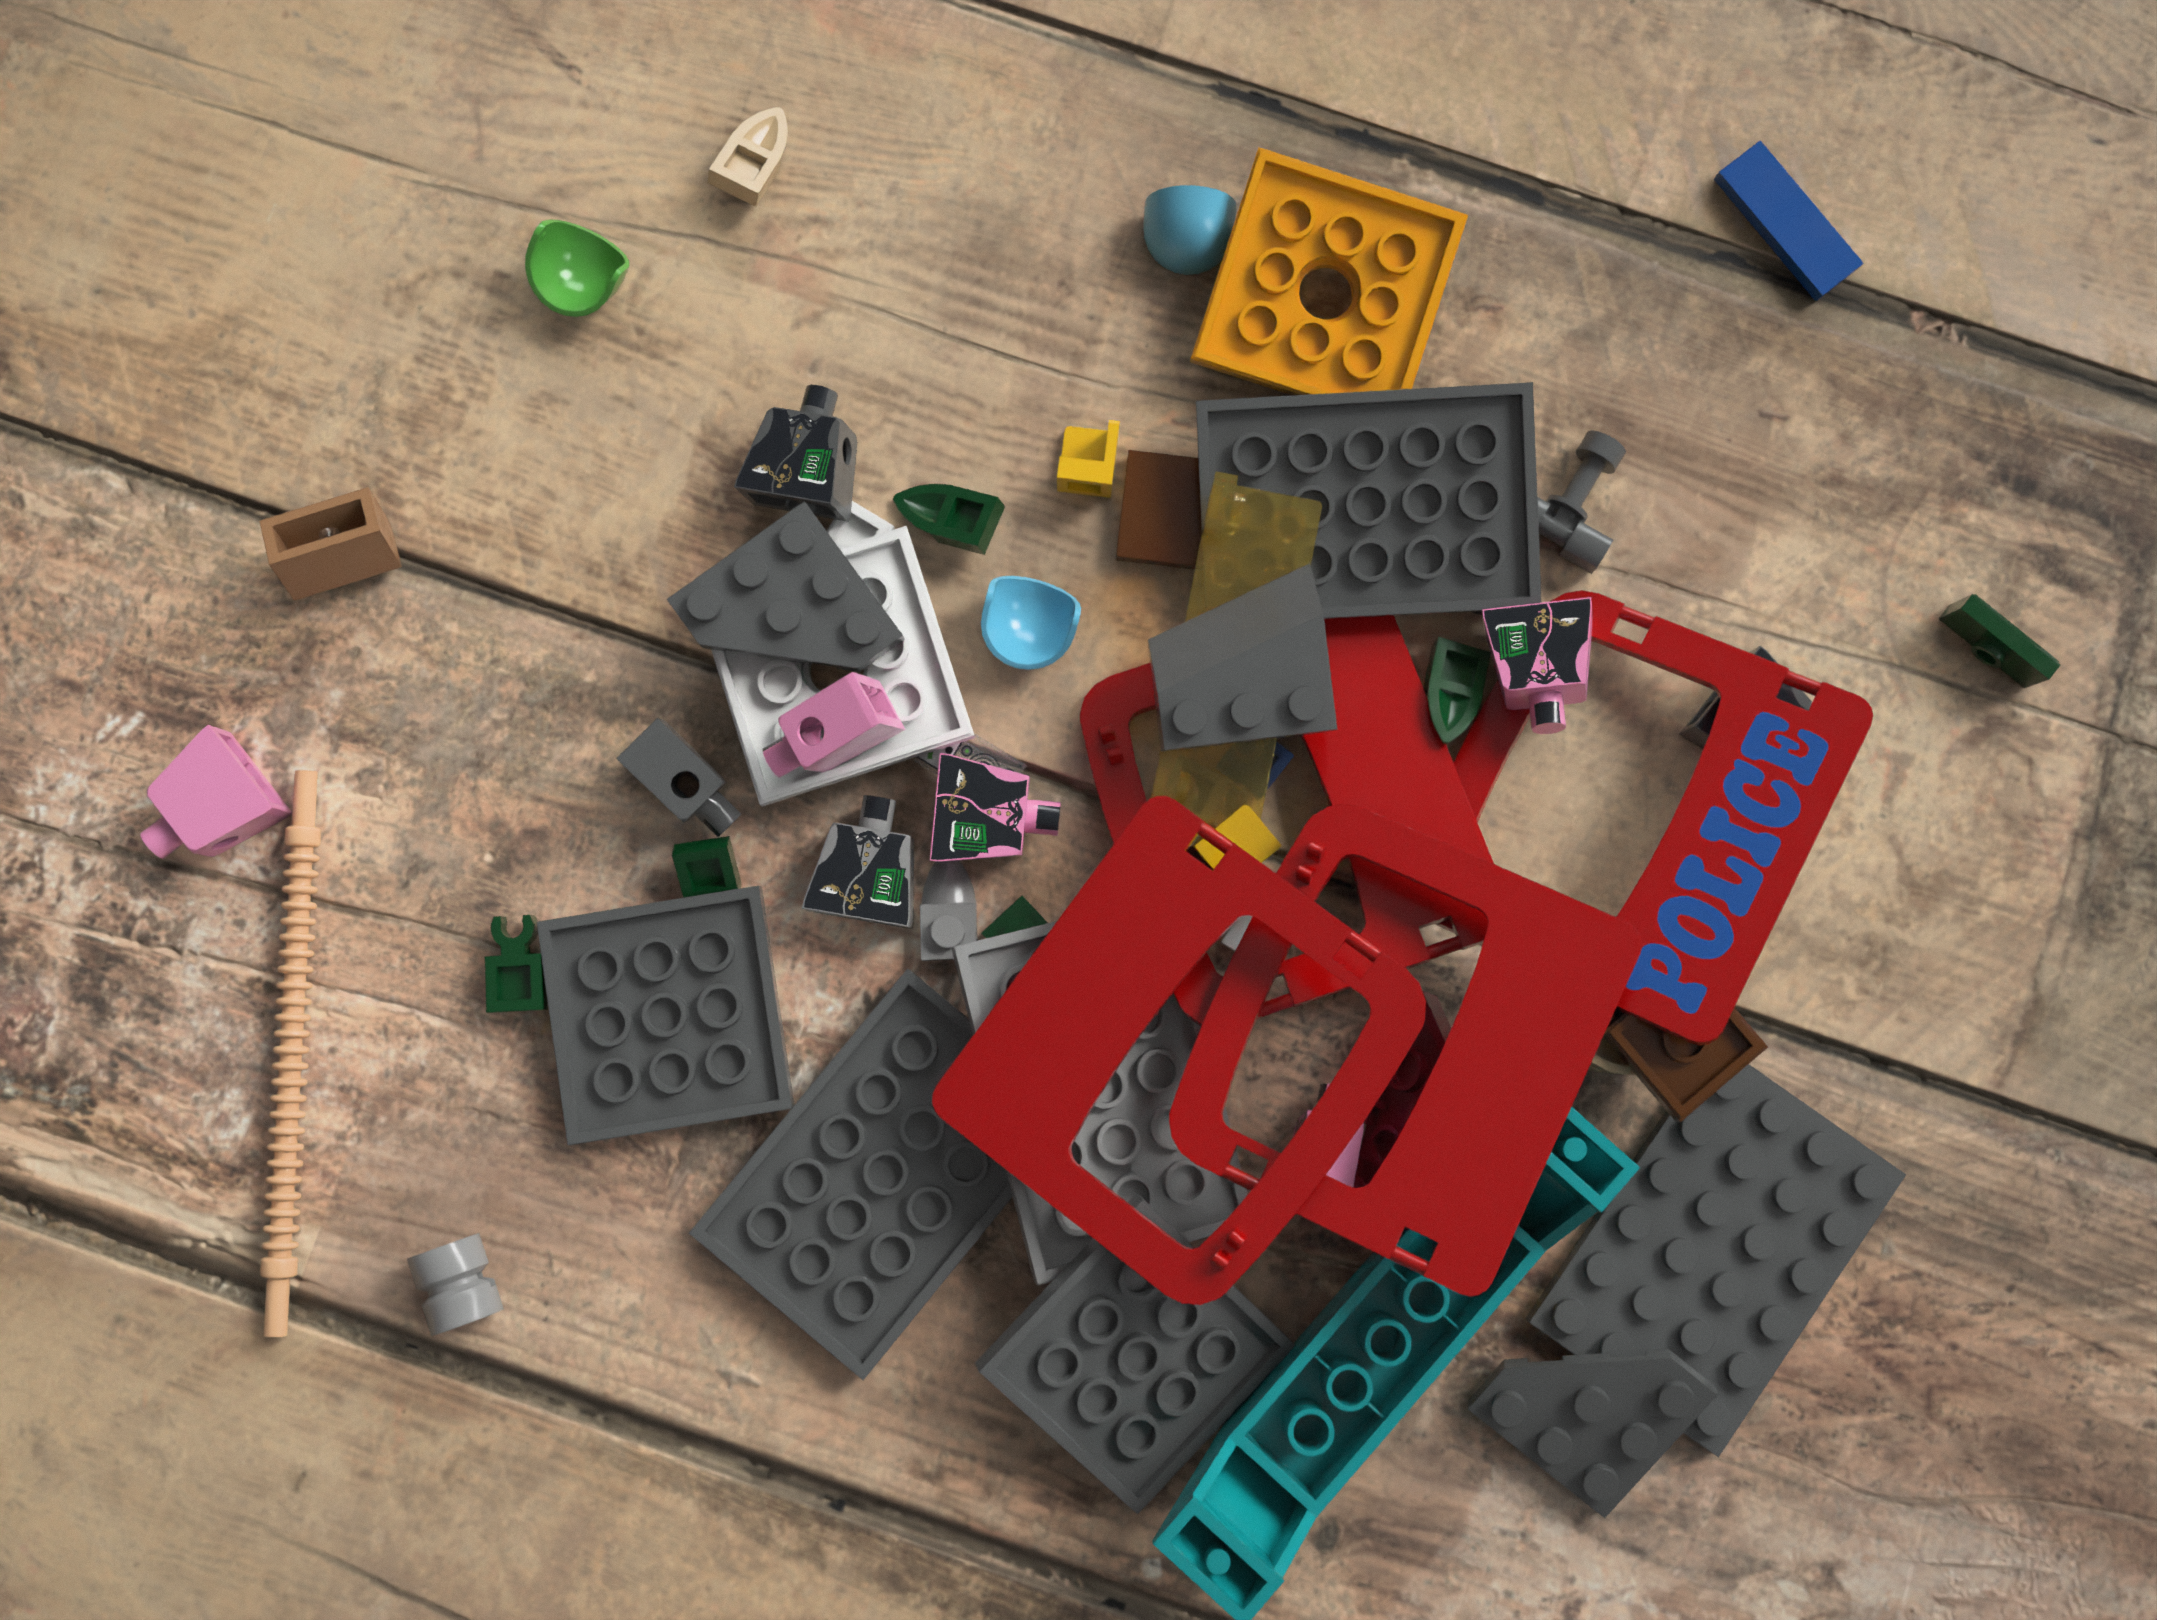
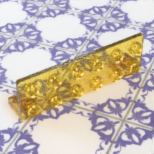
[1150,471,1322,825]

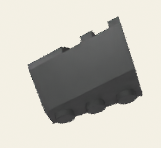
[1148,563,1337,752]

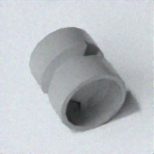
[407,1233,504,1336]

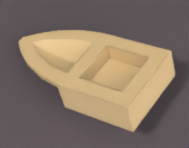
[707,107,788,207]

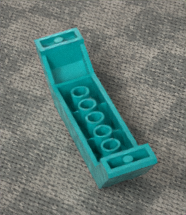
[1152,1107,1640,1620]

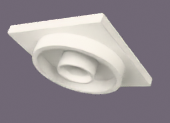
[711,526,975,807]

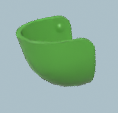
[525,219,629,317]

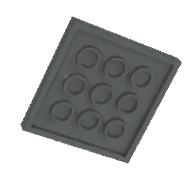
[537,885,795,1145]
[975,1193,1296,1514]

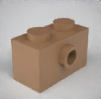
[259,487,402,601]

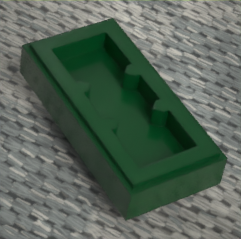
[1939,594,2061,688]

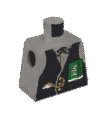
[802,795,914,929]

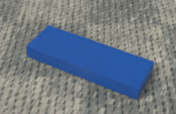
[1714,140,1864,302]

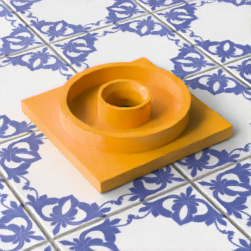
[1190,147,1468,395]

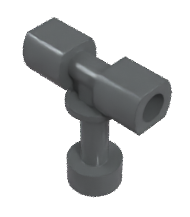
[1537,430,1626,574]

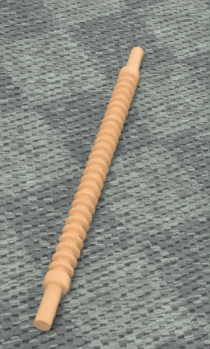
[260,770,321,1337]

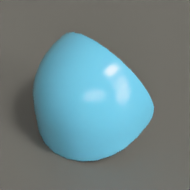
[1143,185,1237,275]
[981,576,1081,670]

